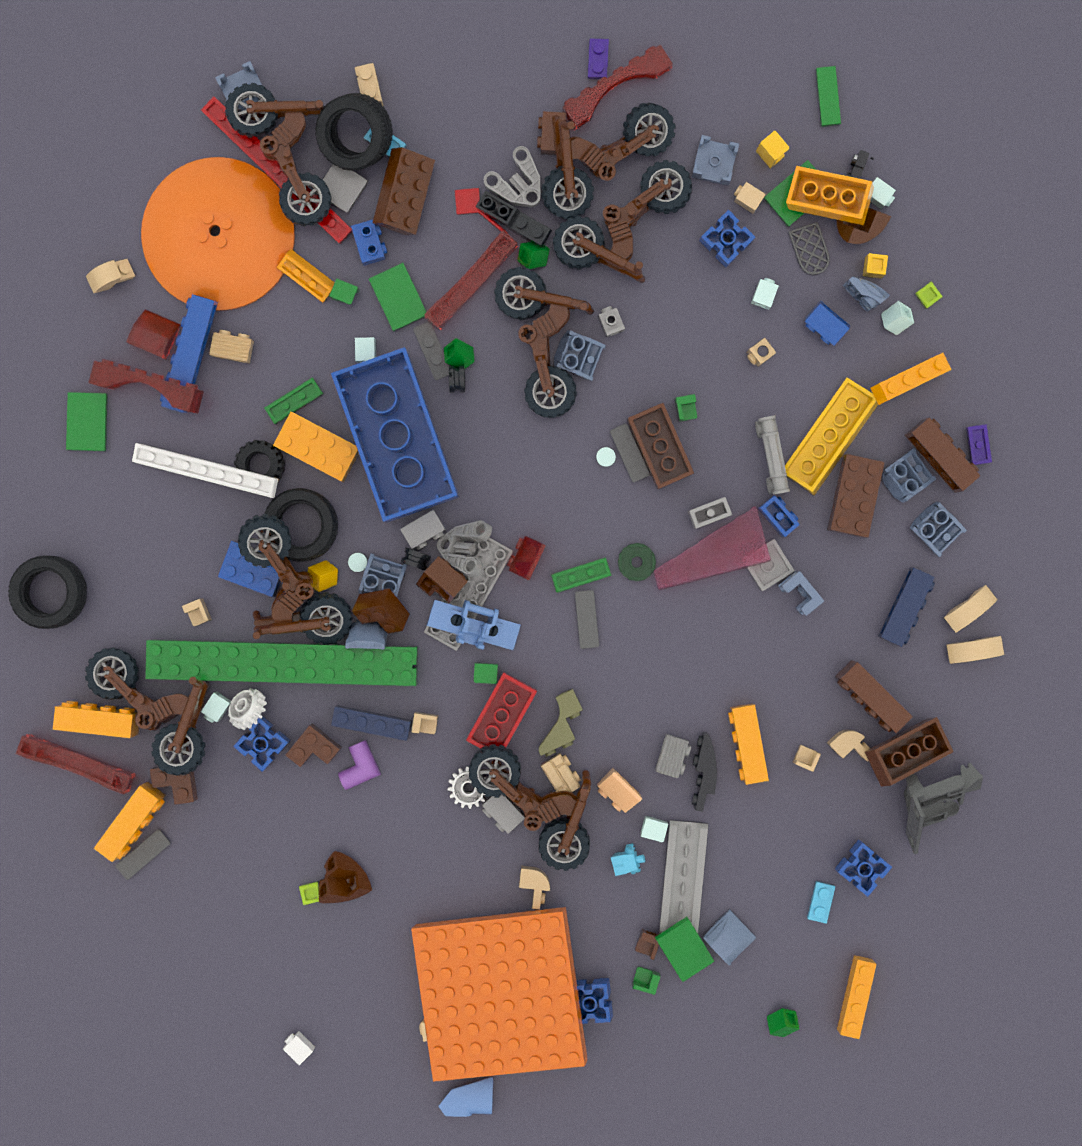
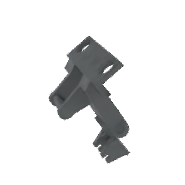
[904,763,983,855]

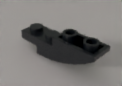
[476,190,552,247]
[691,732,717,812]

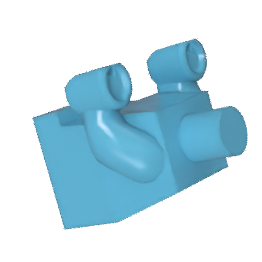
[611,843,645,876]

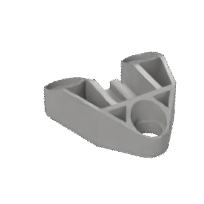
[483,146,541,207]
[437,520,492,578]

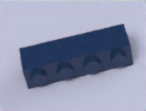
[878,567,935,647]
[331,705,412,741]

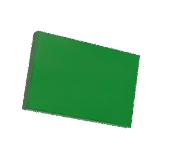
[763,160,816,227]
[369,263,428,332]
[66,392,108,451]
[655,916,715,982]

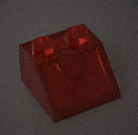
[126,309,181,360]
[507,536,546,580]

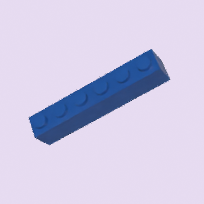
[160,294,218,413]

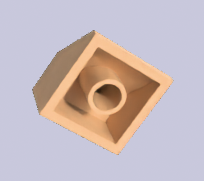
[597,768,642,813]

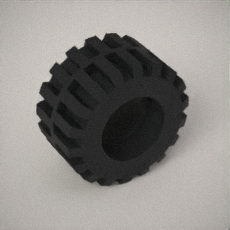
[234,440,285,480]

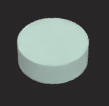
[596,447,616,467]
[348,553,368,572]

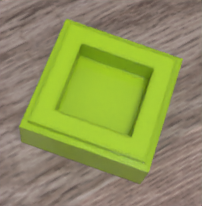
[915,281,943,309]
[299,881,319,905]

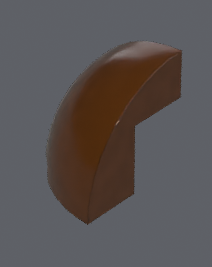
[836,208,891,244]
[318,851,372,903]

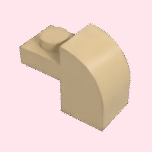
[86,259,135,293]
[827,730,870,762]
[519,866,550,909]

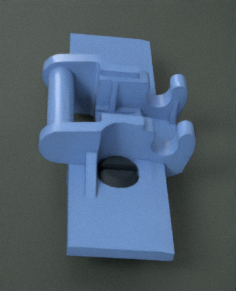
[426,600,521,650]

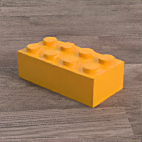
[786,166,874,225]
[273,412,359,482]
[53,701,139,738]
[94,782,166,862]

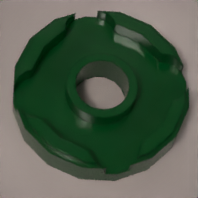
[618,543,656,581]

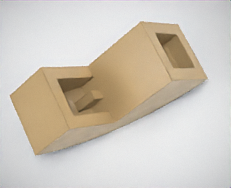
[944,585,997,633]
[947,636,1004,664]

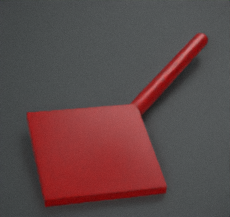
[455,188,508,235]

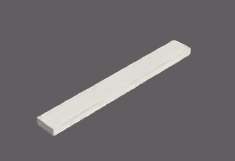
[132,443,278,498]

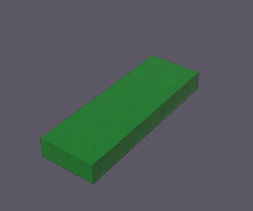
[816,66,841,127]
[264,377,323,425]
[551,557,612,593]

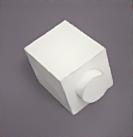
[283,1031,315,1065]

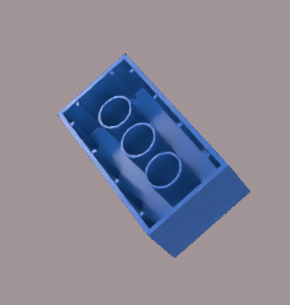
[331,347,459,523]

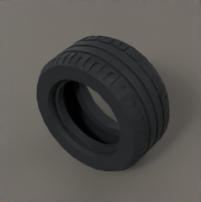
[315,93,393,171]
[263,488,338,562]
[8,556,87,629]

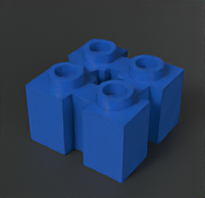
[699,210,756,268]
[233,716,291,772]
[835,839,892,897]
[576,978,613,1024]

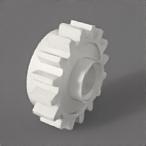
[228,688,267,730]
[448,766,488,809]

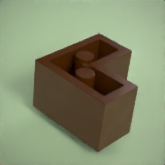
[416,556,468,603]
[352,588,410,634]
[286,723,342,767]
[150,763,198,805]

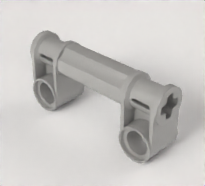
[755,415,790,495]

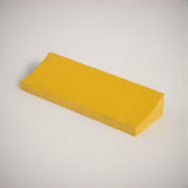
[785,378,878,496]

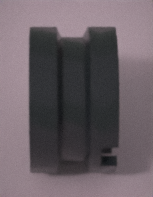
[449,365,465,393]
[401,547,431,571]

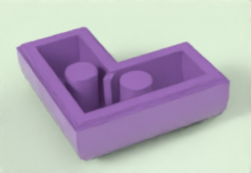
[338,740,381,790]

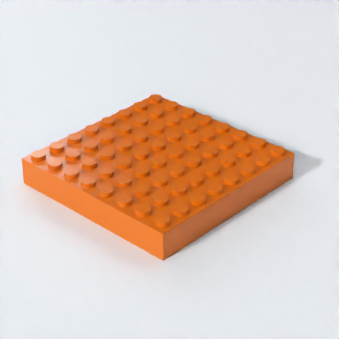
[411,907,588,1082]

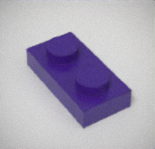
[588,38,609,80]
[966,424,992,465]

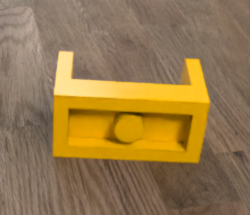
[756,131,789,169]

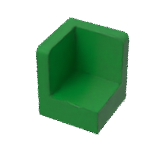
[517,241,550,269]
[330,278,360,305]
[444,338,475,369]
[675,394,697,422]
[474,663,498,684]
[632,966,661,995]
[767,1008,799,1037]

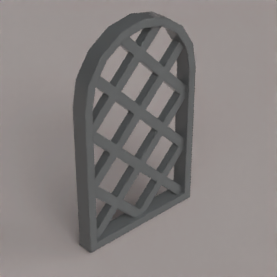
[788,222,830,275]

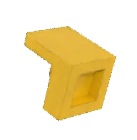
[863,253,888,278]
[307,560,338,592]

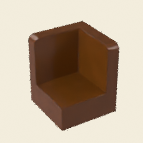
[635,929,659,960]

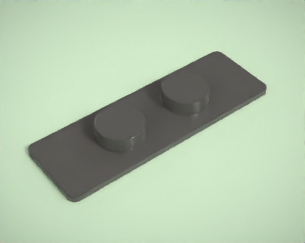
[413,321,450,380]
[610,423,650,482]
[575,590,599,649]
[116,829,170,880]

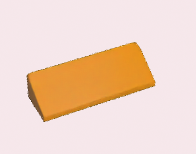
[277,249,335,303]

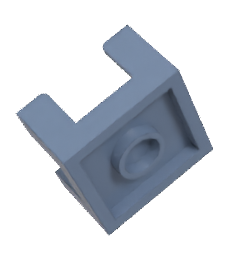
[215,61,262,112]
[691,135,739,186]
[777,571,824,616]

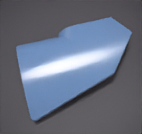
[438,1076,493,1117]

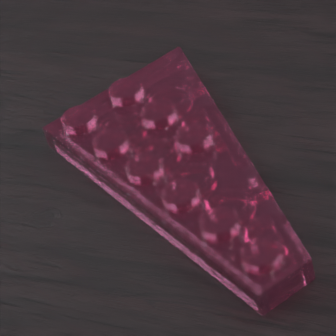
[654,506,771,590]

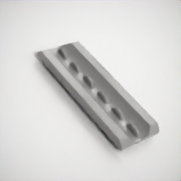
[424,538,513,651]
[659,820,708,934]

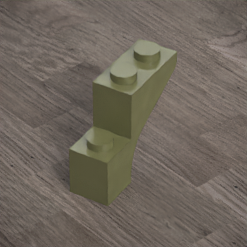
[539,688,583,757]

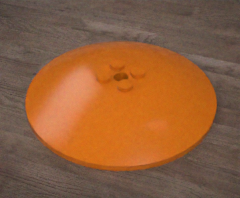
[141,157,295,311]

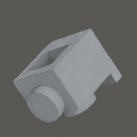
[598,306,625,338]

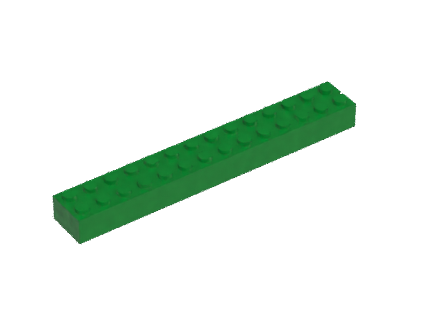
[145,639,418,686]

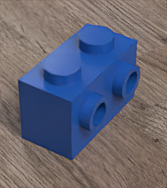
[351,219,387,266]
[805,300,850,346]
[758,495,800,538]

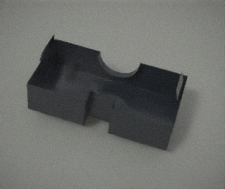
[846,150,874,179]

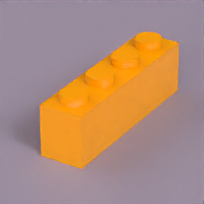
[870,353,952,405]
[728,703,769,785]
[837,955,876,1039]

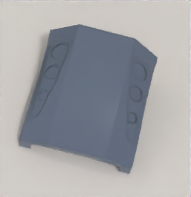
[843,276,890,312]
[554,330,606,381]
[882,448,936,503]
[910,502,967,557]
[358,553,407,597]
[345,620,388,649]
[703,909,756,966]

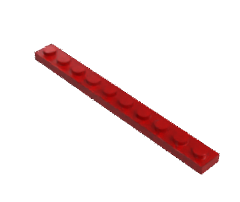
[201,97,352,244]

